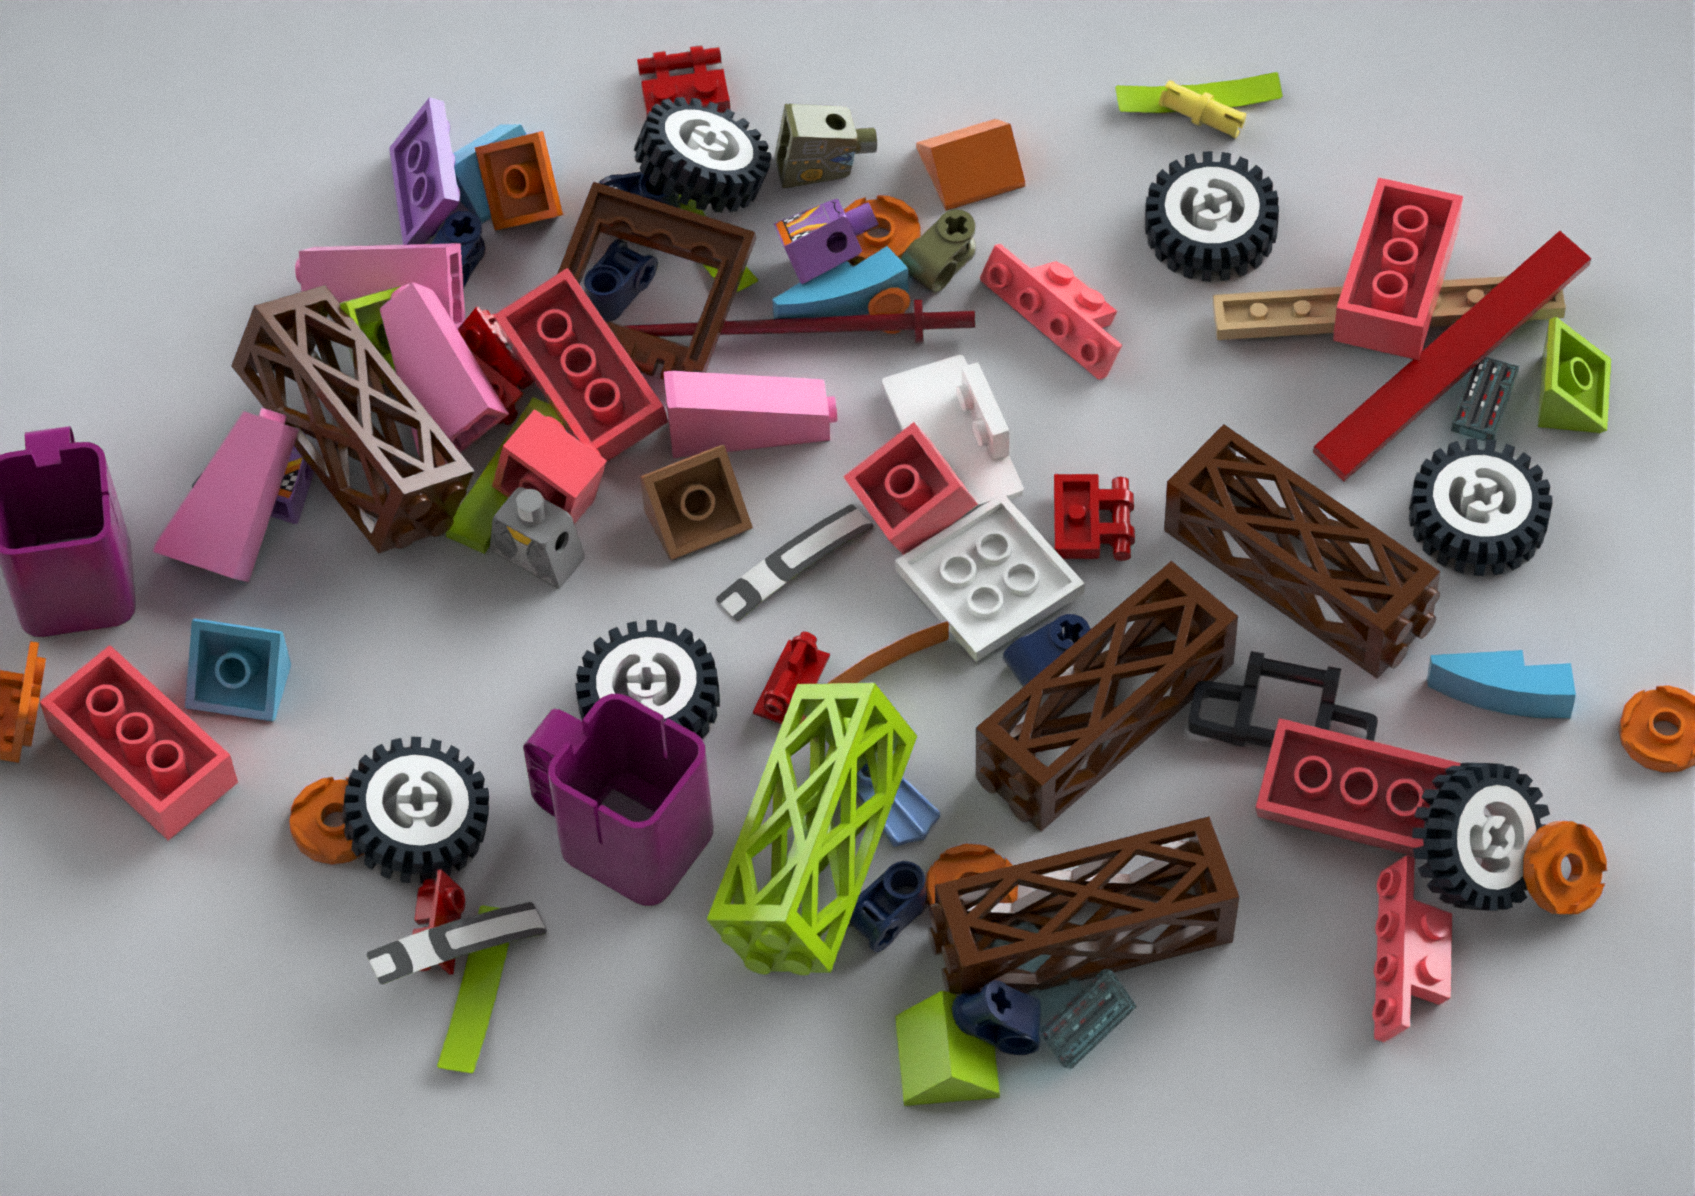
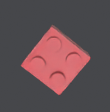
[492,409,607,524]
[843,422,978,555]

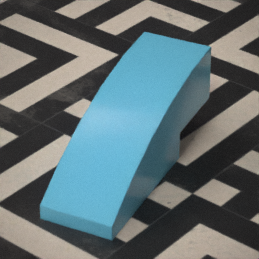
[772,246,909,319]
[1427,650,1576,718]

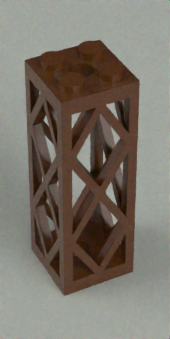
[231,285,475,554]
[1164,424,1441,679]
[976,560,1238,832]
[928,816,1240,996]

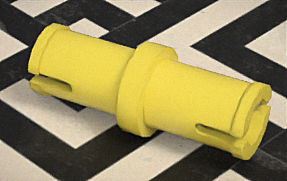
[1159,80,1247,139]

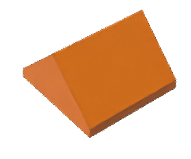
[916,119,1025,211]
[475,131,563,231]

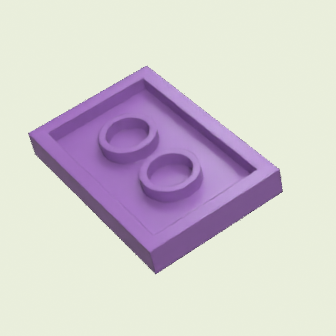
[389,97,460,245]

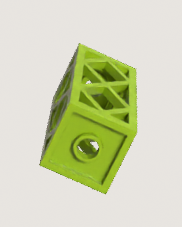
[707,683,917,976]

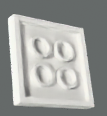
[895,493,1085,662]

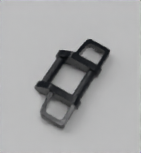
[1188,651,1378,748]

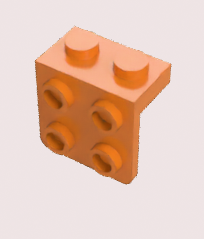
[0,641,46,763]

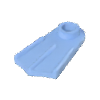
[856,763,940,847]

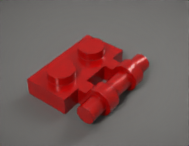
[637,45,731,116]
[1054,474,1135,561]

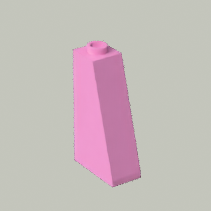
[295,243,465,329]
[379,282,509,464]
[663,371,837,458]
[153,408,299,582]

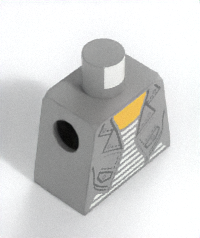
[490,487,585,589]

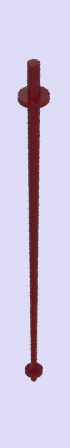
[623,299,975,343]

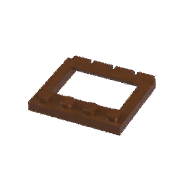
[557,182,757,380]

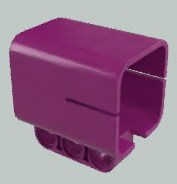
[0,426,136,637]
[523,694,714,906]

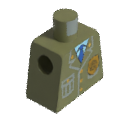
[774,104,877,189]

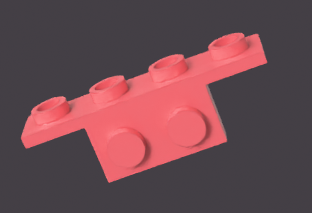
[980,244,1122,379]
[1372,855,1452,1042]

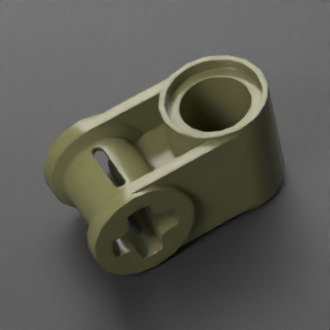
[901,209,976,293]

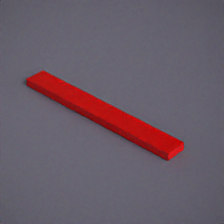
[1313,231,1592,482]

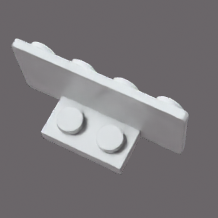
[882,355,1024,513]

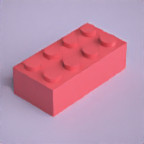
[1333,177,1463,360]
[494,268,668,462]
[40,645,238,841]
[1255,718,1460,856]

